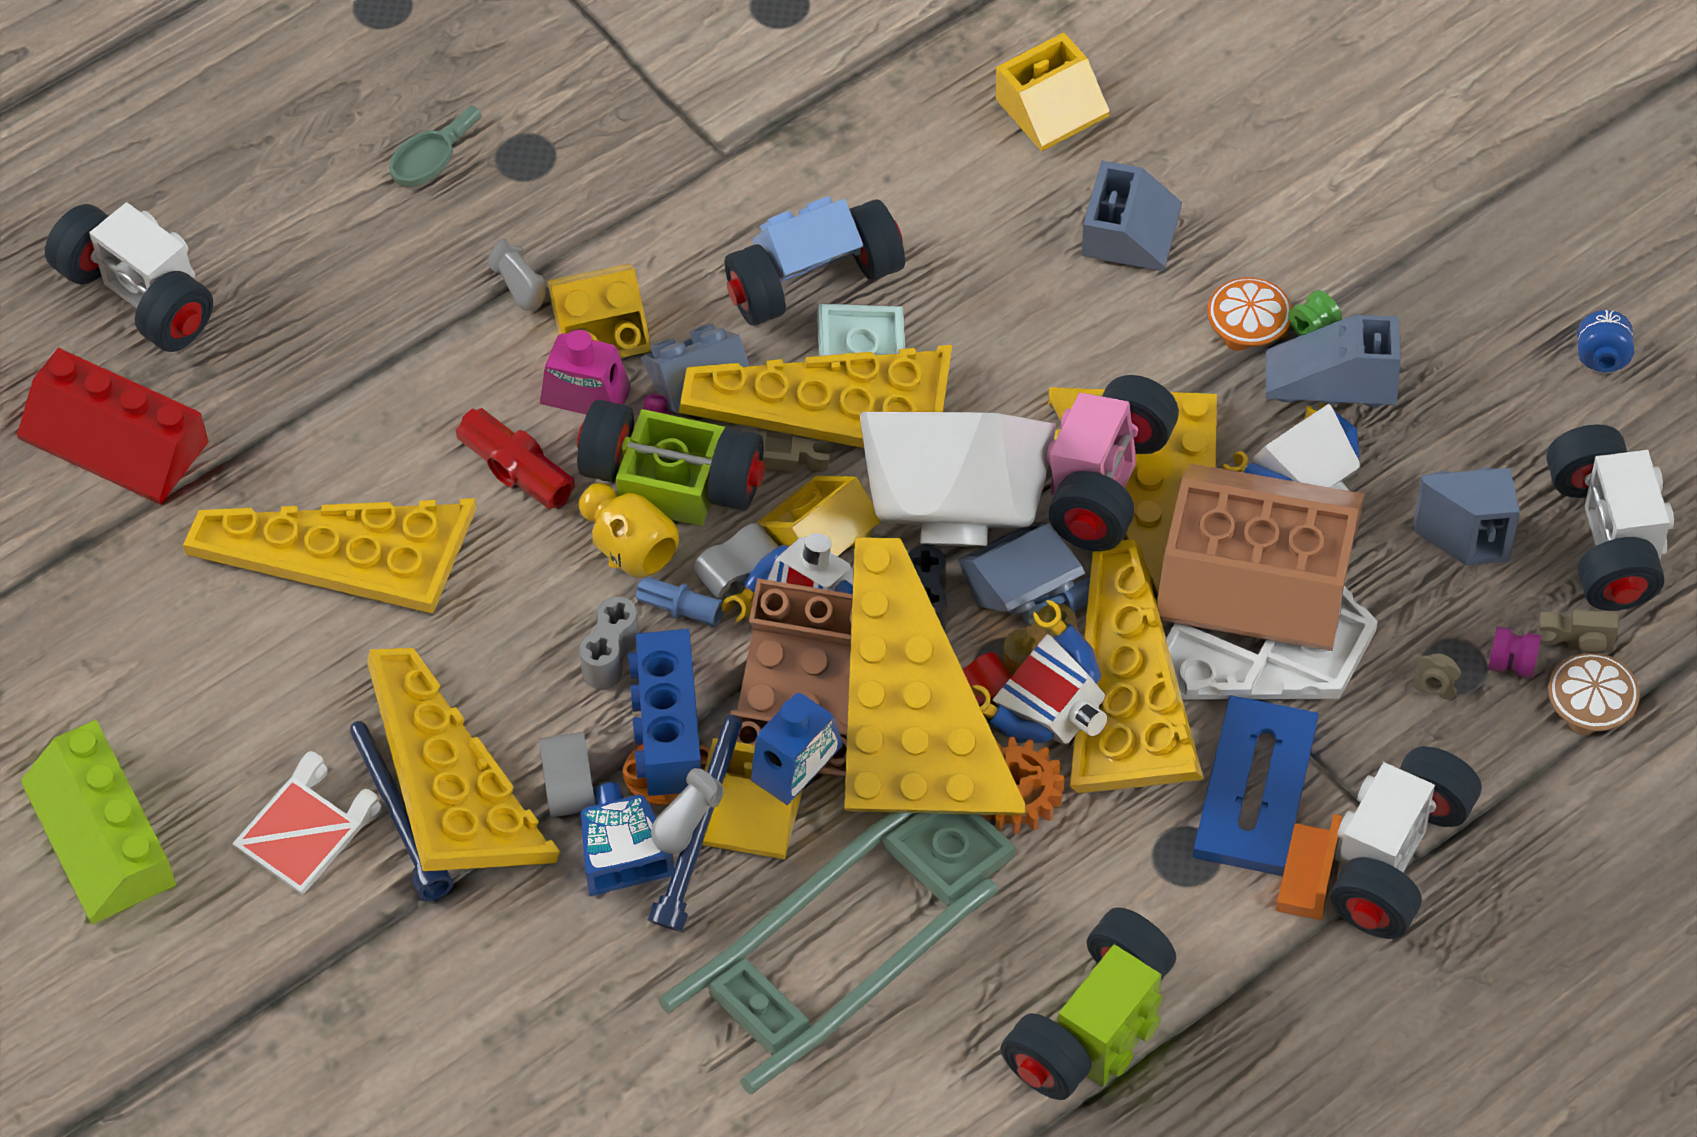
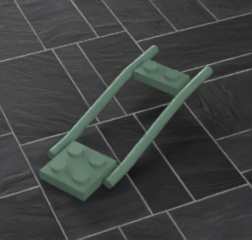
[658,812,1016,1094]

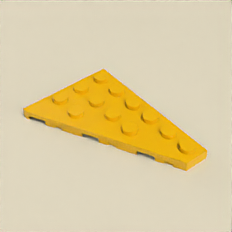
[1048,387,1217,596]
[844,537,1026,816]

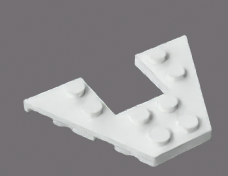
[1166,586,1378,700]

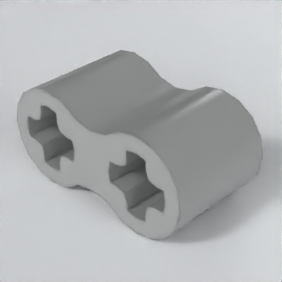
[693,523,779,600]
[579,596,639,690]
[539,732,595,817]

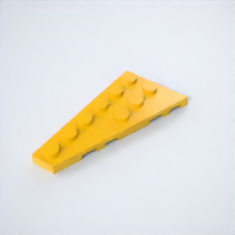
[678,344,953,448]
[183,498,477,614]
[1070,539,1204,794]
[367,648,560,871]

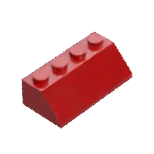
[17,347,209,505]

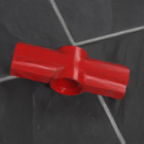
[456,408,575,510]

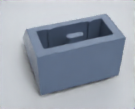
[1082,160,1182,271]
[641,324,749,413]
[1414,467,1520,565]
[958,521,1085,615]

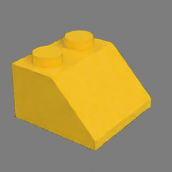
[756,475,881,558]

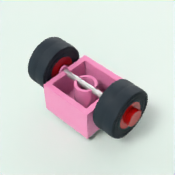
[1046,375,1179,551]

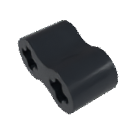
[908,545,947,630]

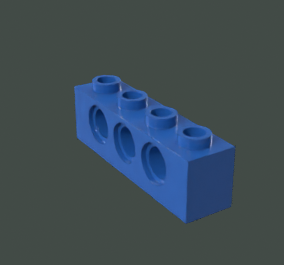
[628,629,702,796]

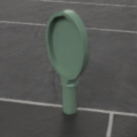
[389,105,482,187]

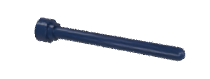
[647,715,742,932]
[350,721,453,901]

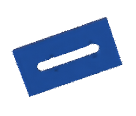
[1193,695,1319,876]

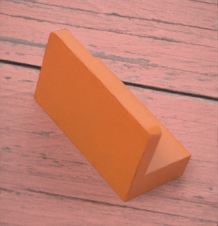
[1276,814,1343,920]

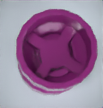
[1488,626,1542,679]

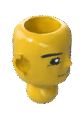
[578,483,679,578]

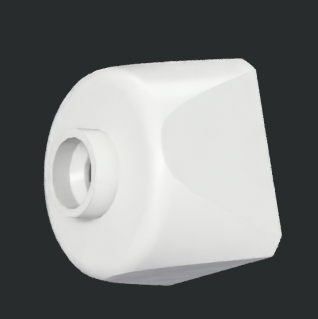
[860,412,1057,547]

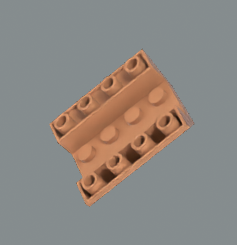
[1157,463,1365,651]
[730,578,936,777]

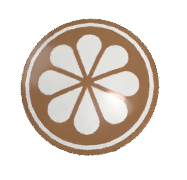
[1548,653,1640,735]

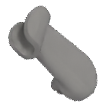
[488,239,551,312]
[651,768,724,854]

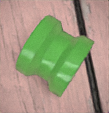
[1288,290,1342,337]

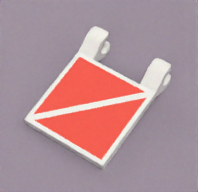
[232,751,382,896]

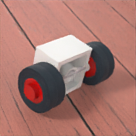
[45,202,213,352]
[1546,424,1674,611]
[1330,746,1482,939]

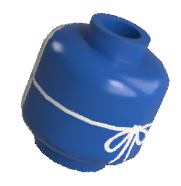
[1577,310,1634,374]

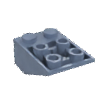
[1266,315,1401,407]

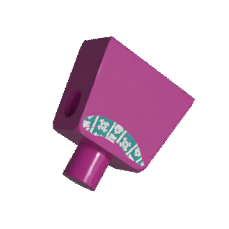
[540,330,631,414]

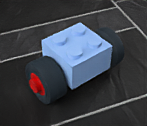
[724,196,905,326]

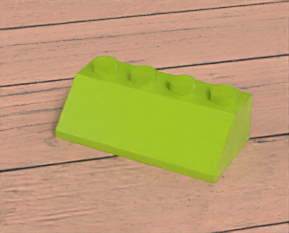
[20,719,177,925]

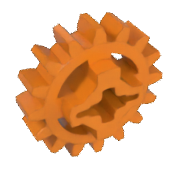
[981,737,1064,834]

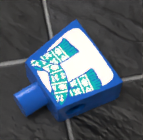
[751,693,842,805]
[581,782,674,896]

